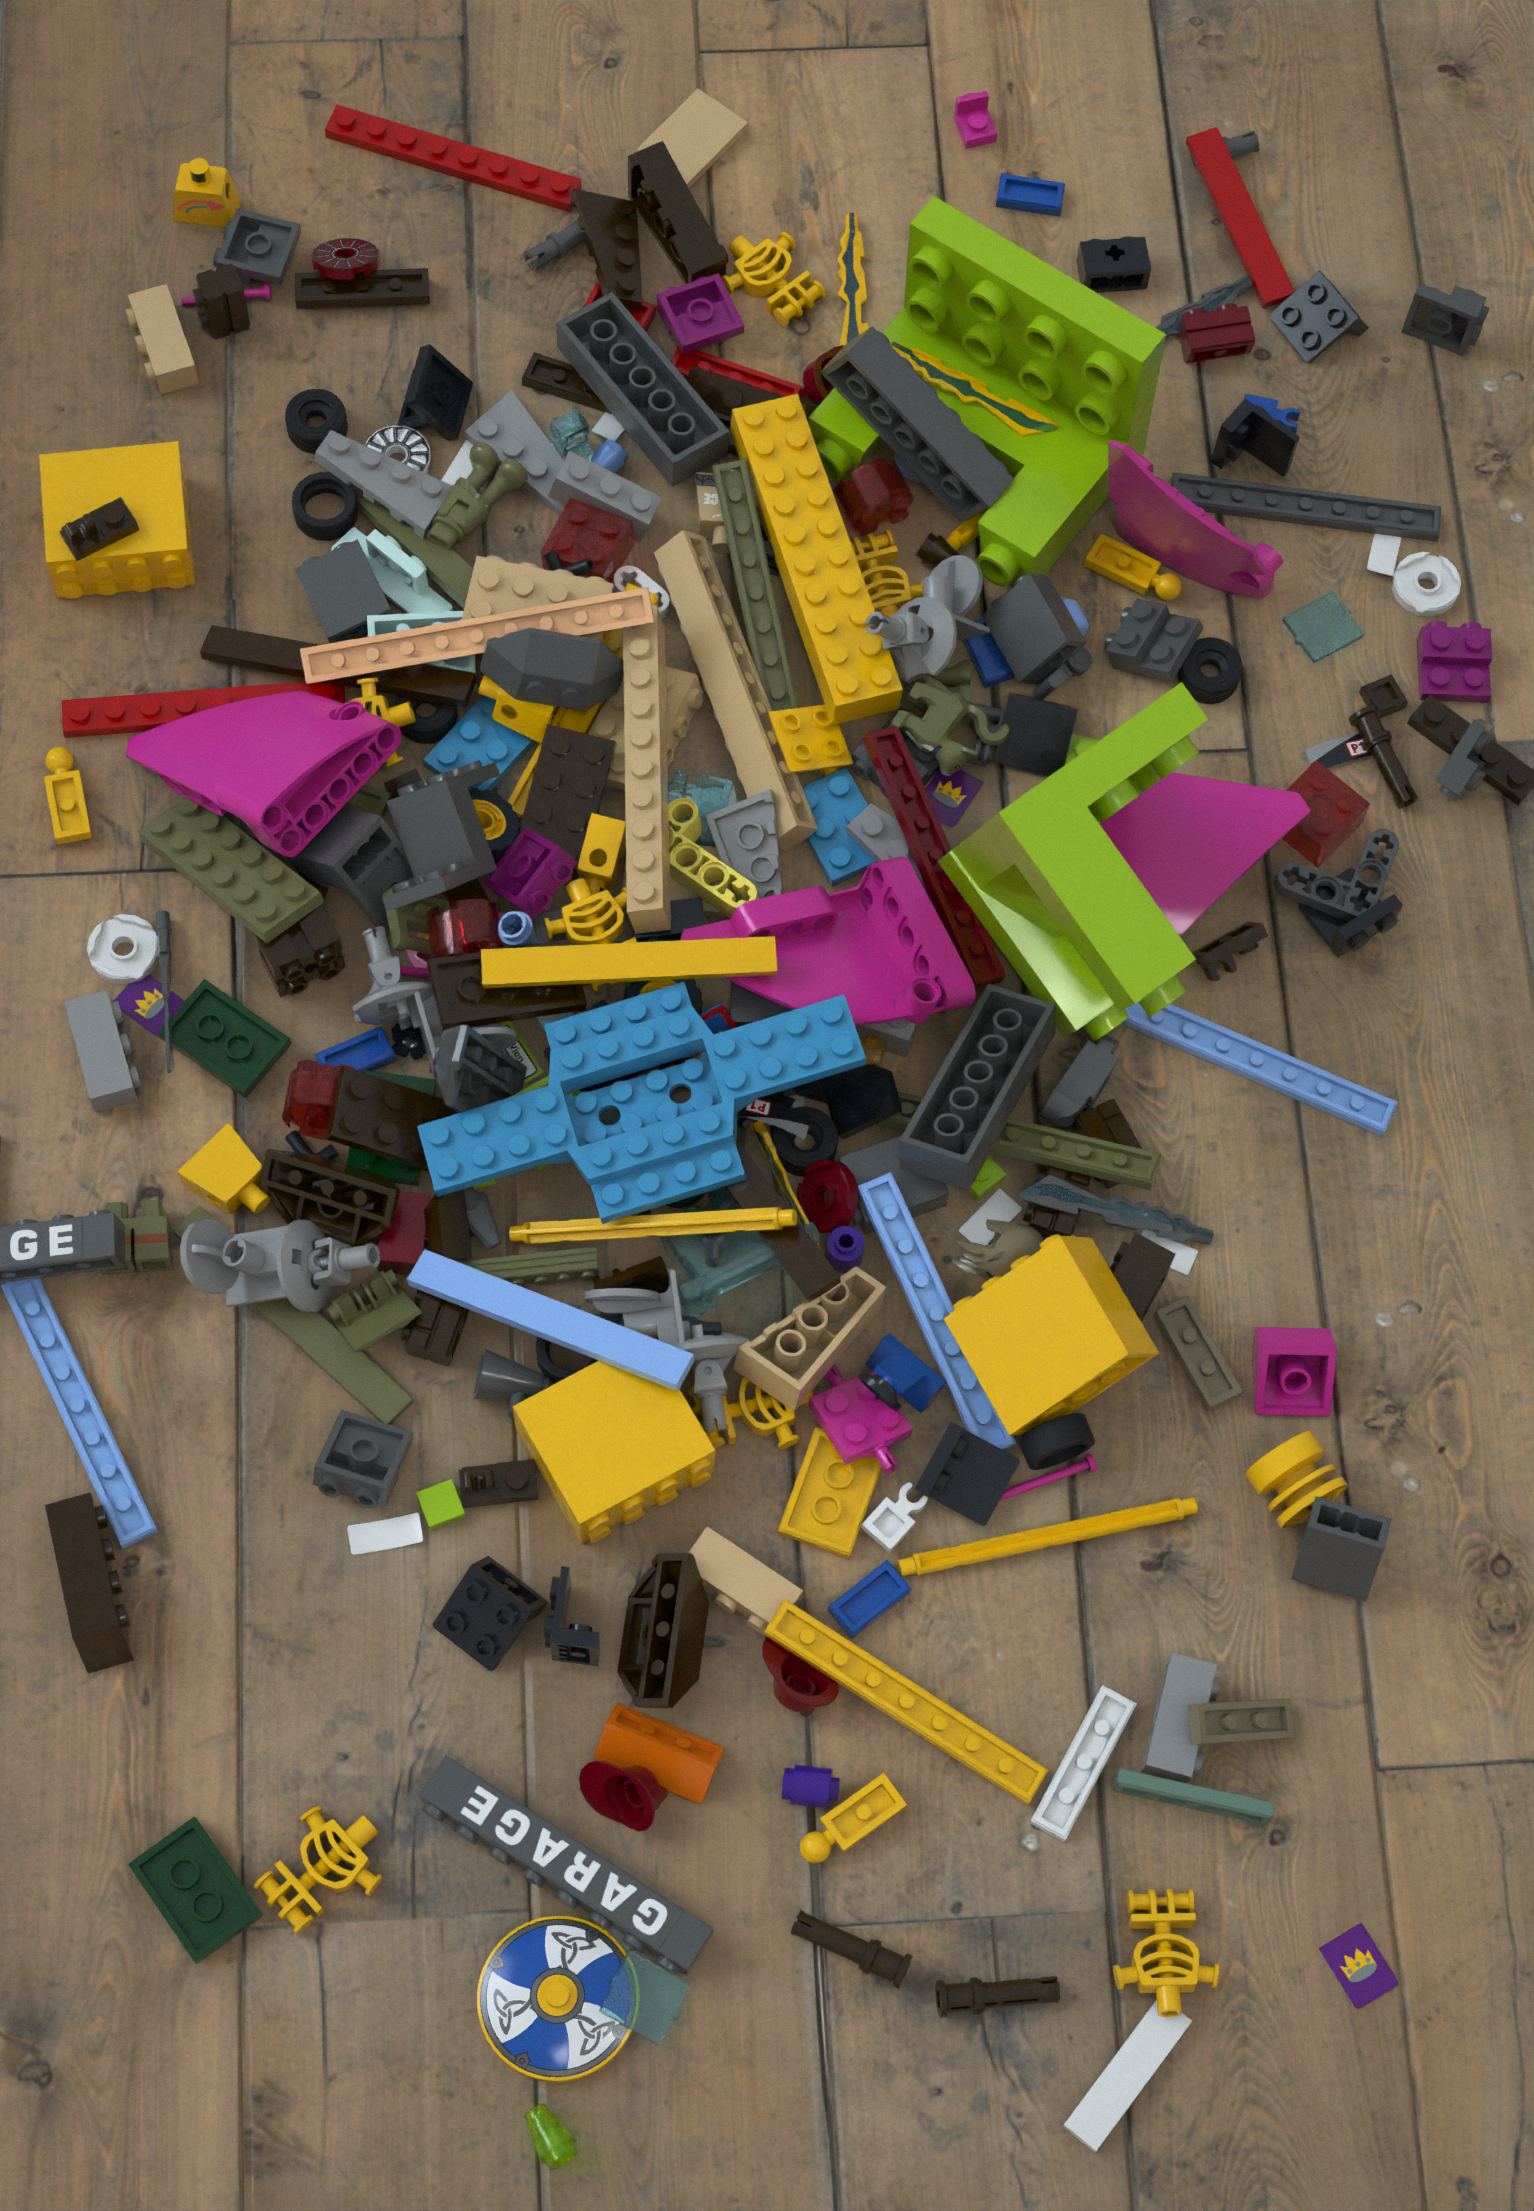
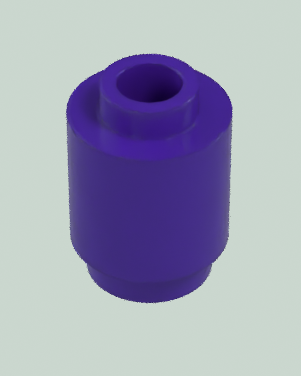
[826,1226,865,1273]
[782,1765,840,1809]

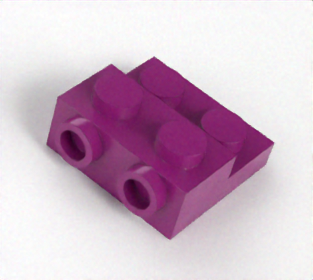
[657,273,744,354]
[1417,621,1492,703]
[482,827,578,920]

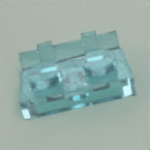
[668,770,733,847]

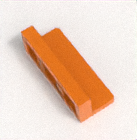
[594,1703,725,1804]

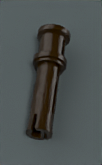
[1349,705,1418,809]
[791,1910,913,1989]
[935,1976,1060,2018]

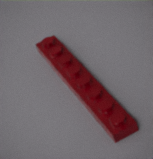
[863,726,1006,989]

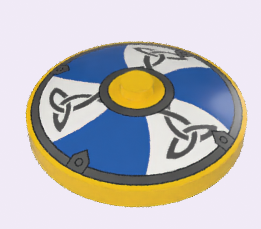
[477,1916,639,2083]

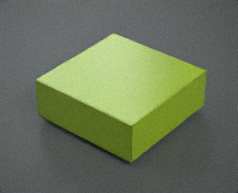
[416,1479,466,1530]

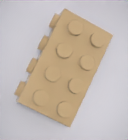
[461,555,614,641]
[588,666,704,790]

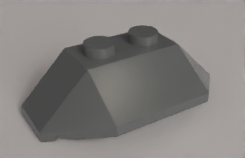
[480,628,624,711]
[435,1025,527,1113]

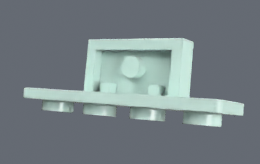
[331,527,453,613]

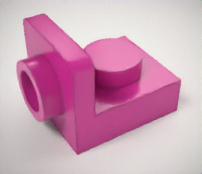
[954,91,998,149]

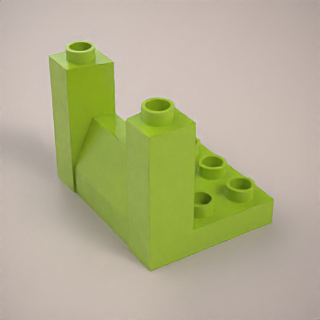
[808,196,1166,587]
[937,682,1209,1041]

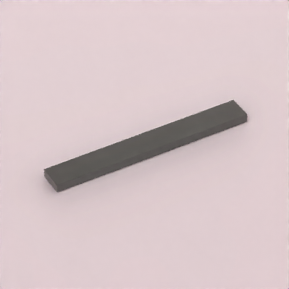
[1171,472,1441,542]

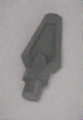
[464,1186,502,1250]

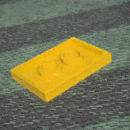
[777,1427,882,1559]

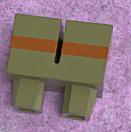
[100,1199,174,1275]

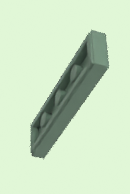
[1112,1769,1275,1825]

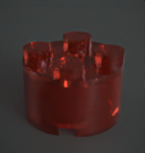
[835,458,914,537]
[425,899,504,958]
[282,1060,355,1140]

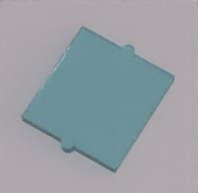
[1282,591,1364,663]
[599,1950,689,2046]

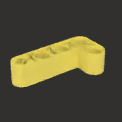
[668,798,759,918]

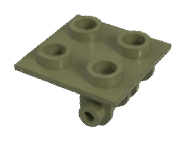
[326,1269,422,1353]

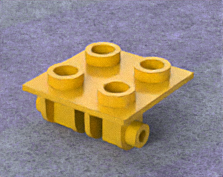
[767,705,853,777]

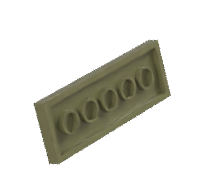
[138,798,324,943]

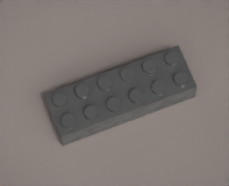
[556,292,729,487]
[820,326,1014,522]
[899,983,1056,1191]

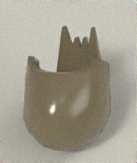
[952,1219,1044,1280]

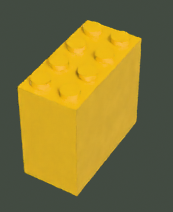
[39,441,196,599]
[943,1234,1159,1435]
[513,1334,716,1544]

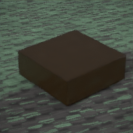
[1359,674,1408,719]

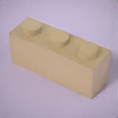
[125,284,199,395]
[688,1526,803,1635]

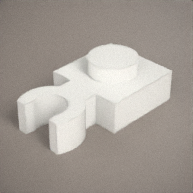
[861,1482,928,1553]

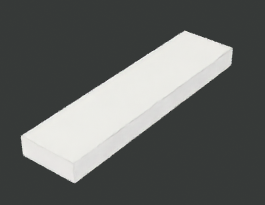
[1030,1685,1137,1842]
[1063,1999,1192,2152]

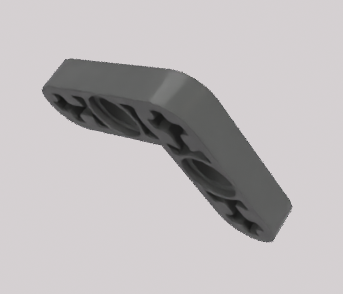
[1274,829,1399,922]

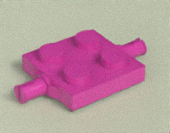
[808,1364,913,1474]

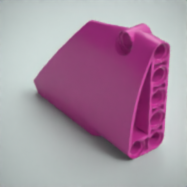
[1108,440,1283,598]
[125,691,401,857]
[1100,772,1311,936]
[680,856,976,1026]

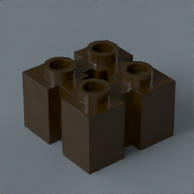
[255,904,345,997]

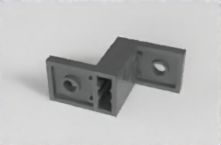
[382,760,500,911]
[286,806,439,940]

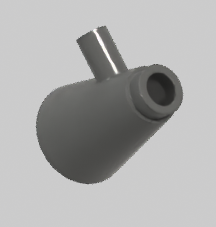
[473,1349,549,1419]

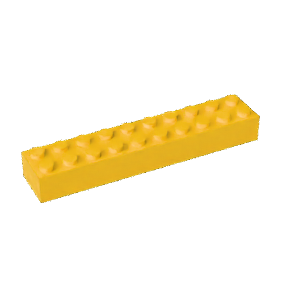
[730,394,903,726]

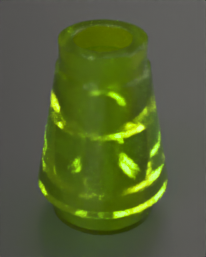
[524,2104,578,2170]

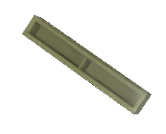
[457,1246,599,1287]

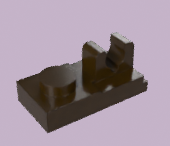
[59,497,139,561]
[1192,922,1268,981]
[592,1256,669,1314]
[459,1459,539,1508]

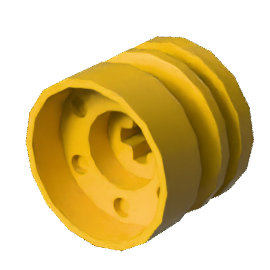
[1245,1430,1348,1530]

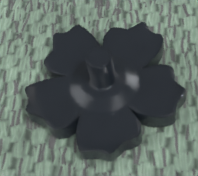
[391,1020,426,1060]

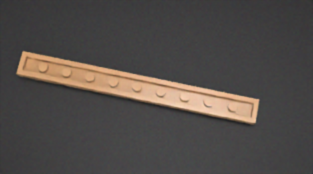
[300,587,655,684]

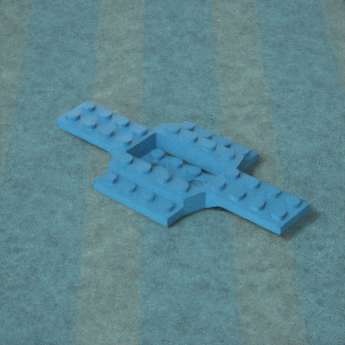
[417,982,867,1224]

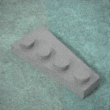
[464,389,573,519]
[314,430,452,539]

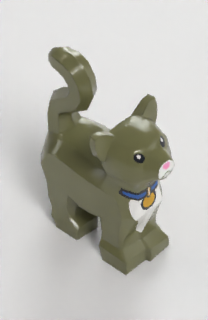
[888,676,1010,776]

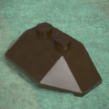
[259,1149,400,1247]
[617,1553,709,1708]

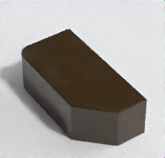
[424,1189,472,1261]

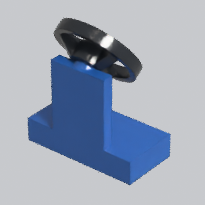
[857,1334,946,1413]

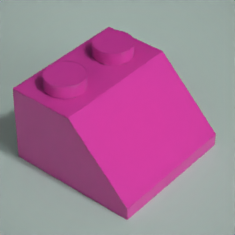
[1252,1327,1337,1416]

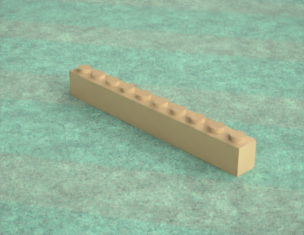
[654,530,818,851]
[623,605,671,934]

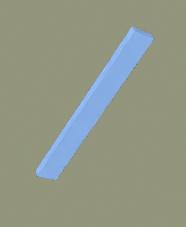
[1121,1002,1398,1137]
[858,1172,1016,1450]
[407,1249,695,1392]
[1,1278,158,1549]

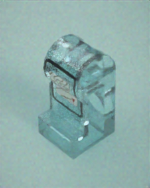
[550,407,594,461]

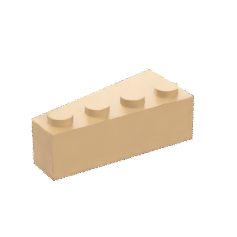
[733,1266,887,1412]

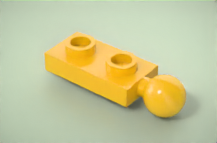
[1084,533,1182,601]
[44,747,93,845]
[799,1773,907,1864]

